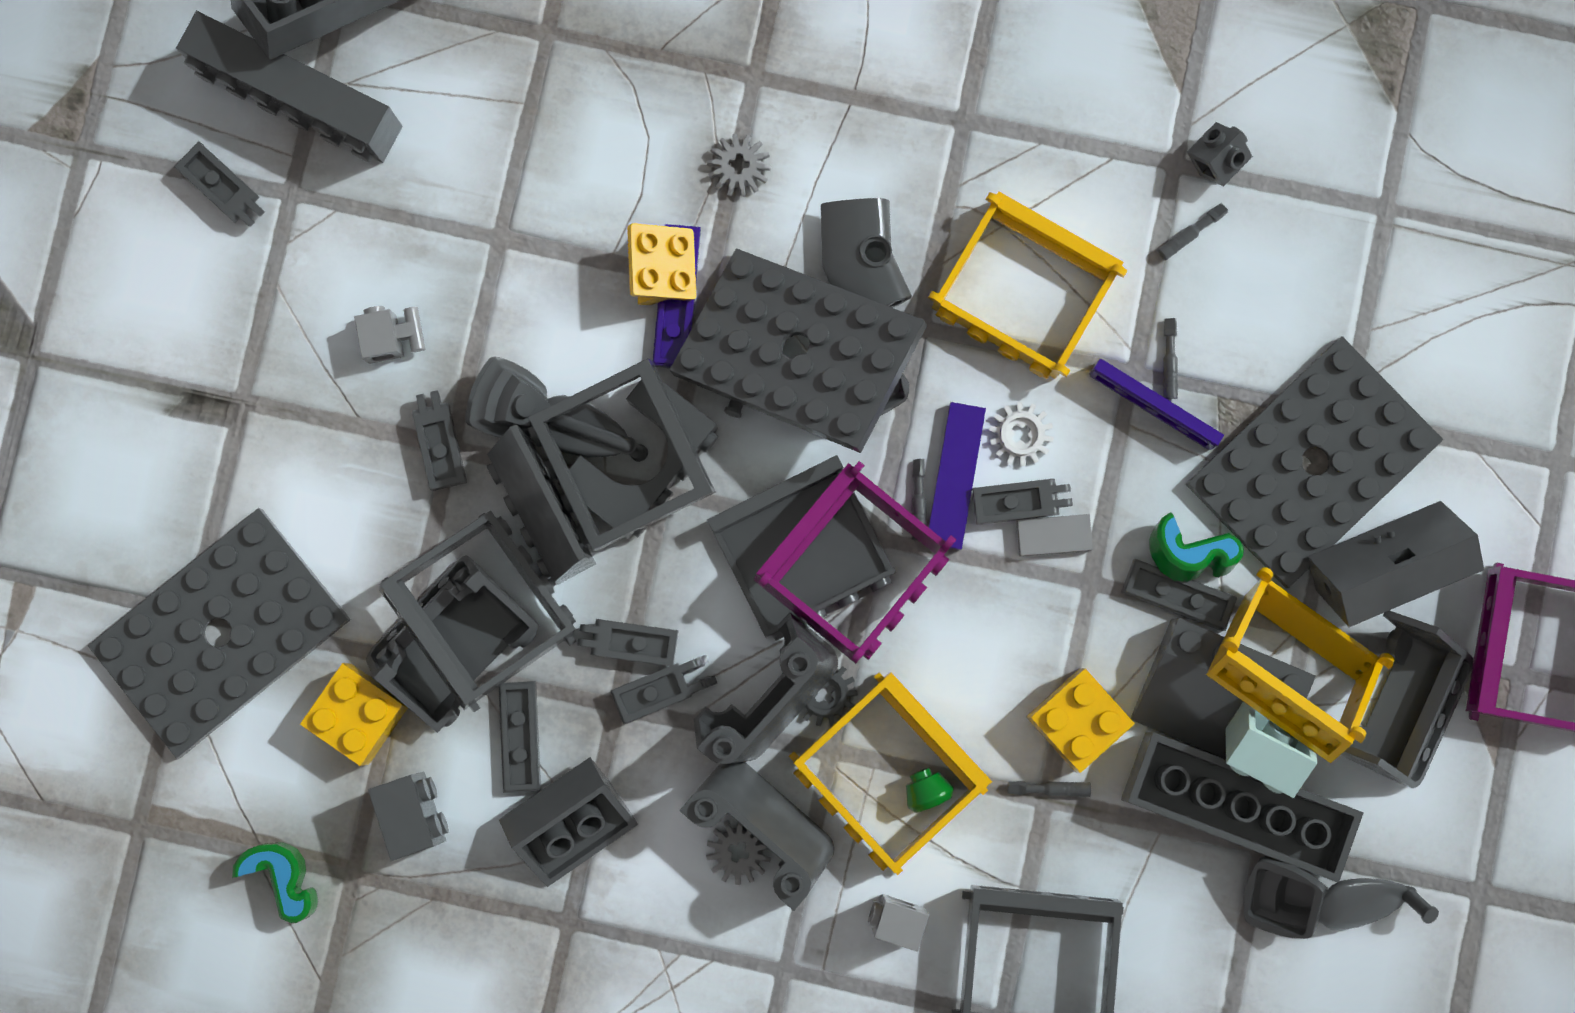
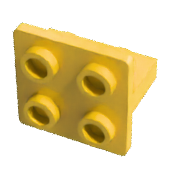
[627,223,696,305]

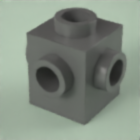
[1187,122,1253,187]

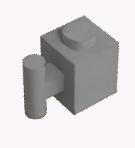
[354,306,426,364]

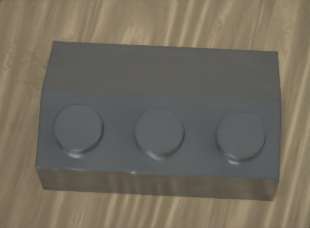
[499,757,638,887]

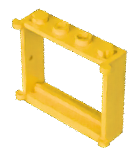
[928,191,1127,379]
[1206,567,1394,763]
[789,672,992,875]

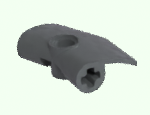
[821,198,912,308]

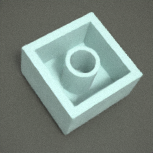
[1225,702,1317,798]

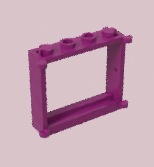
[754,461,957,664]
[1465,563,1575,732]

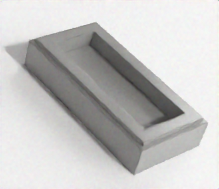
[1016,514,1093,556]

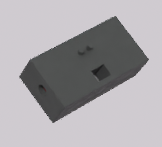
[1308,501,1484,627]

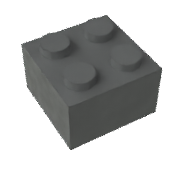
[368,772,449,861]

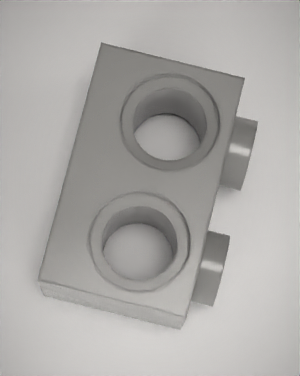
[868,894,929,952]

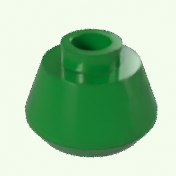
[906,767,954,813]

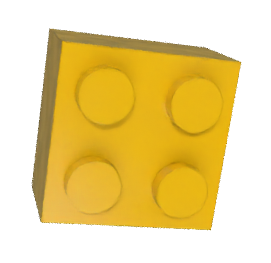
[300,663,408,766]
[1026,668,1135,773]

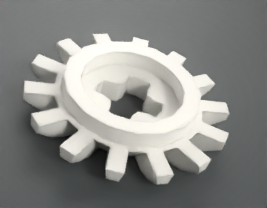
[989,402,1054,466]

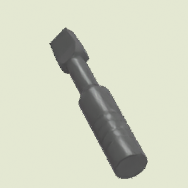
[1157,203,1228,261]
[1163,318,1178,399]
[912,459,926,540]
[1007,781,1091,797]

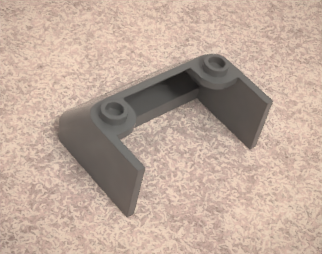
[1341,610,1473,789]

